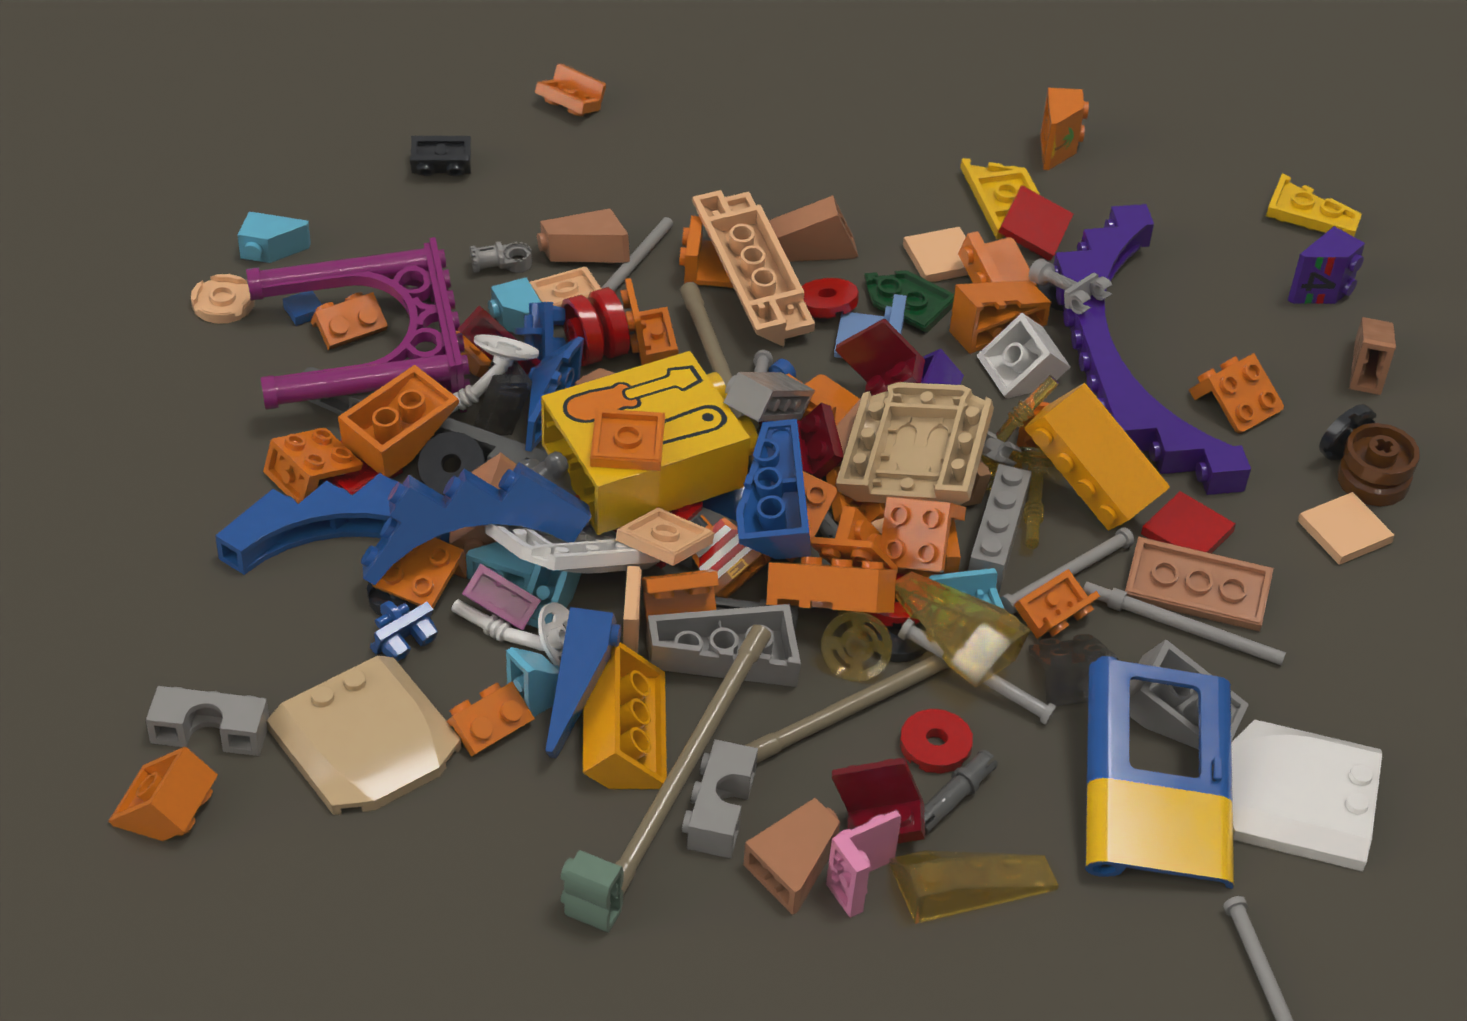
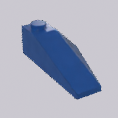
[525,337,584,452]
[545,607,621,759]

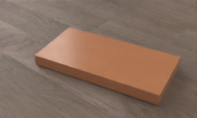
[1125,536,1274,632]

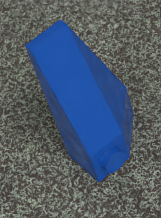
[736,419,811,559]

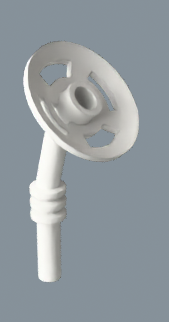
[452,334,539,413]
[451,599,569,667]

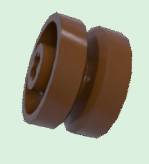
[1338,423,1420,507]

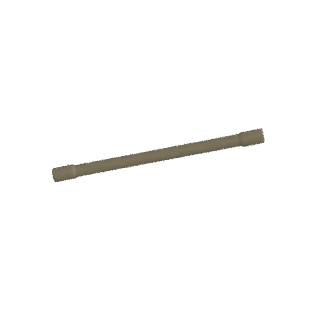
[680,282,753,468]
[745,618,1017,763]
[615,624,771,895]

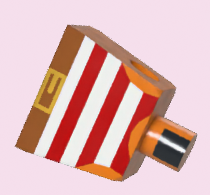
[692,515,772,598]

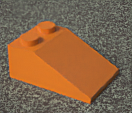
[338,365,459,477]

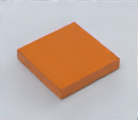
[590,409,665,471]

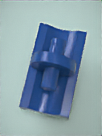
[515,302,566,360]
[370,601,438,662]

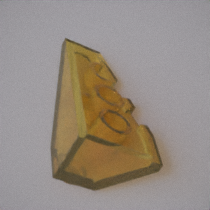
[895,571,1031,687]
[889,850,1059,924]

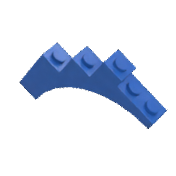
[361,462,592,585]
[216,473,450,575]

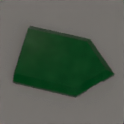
[864,270,954,333]

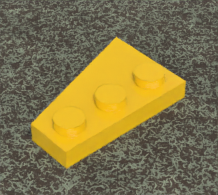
[1266,173,1362,237]

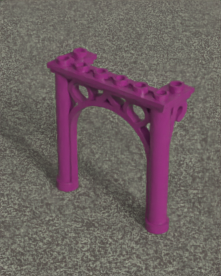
[246,237,470,413]

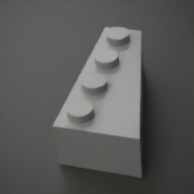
[646,604,801,687]

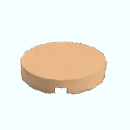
[191,274,255,324]

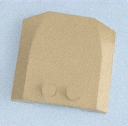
[836,382,994,505]
[266,656,461,815]

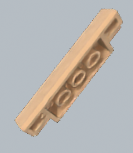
[692,190,815,347]

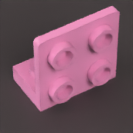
[826,810,901,918]

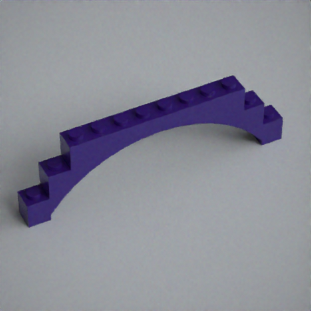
[1053,204,1251,495]

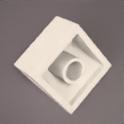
[976,313,1071,399]

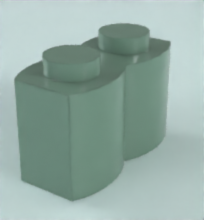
[561,850,624,933]

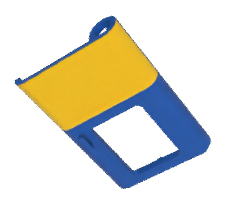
[1085,656,1234,889]

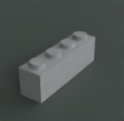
[723,372,815,422]
[968,464,1032,593]

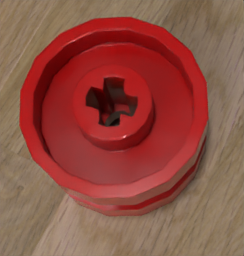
[561,287,630,366]

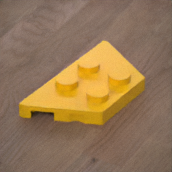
[960,158,1040,239]

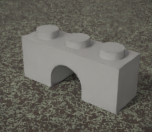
[146,686,269,756]
[682,739,758,858]

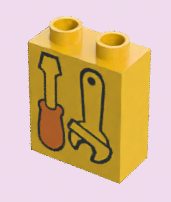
[541,351,758,535]

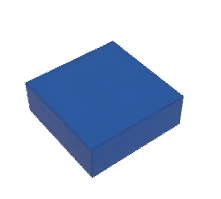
[282,291,322,325]

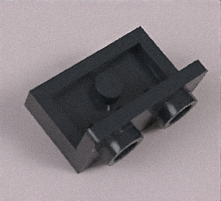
[410,136,471,176]

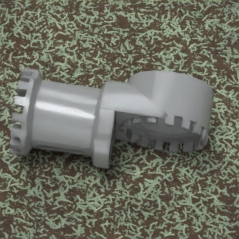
[469,241,532,273]

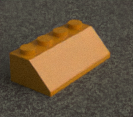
[1024,383,1170,531]
[583,642,667,789]

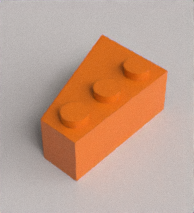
[949,280,1051,354]
[766,556,896,613]

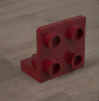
[835,319,925,396]
[759,403,844,479]
[832,758,925,844]

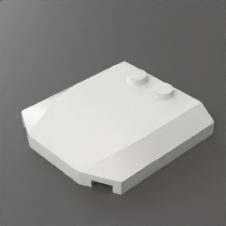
[484,522,660,574]
[1232,719,1382,871]

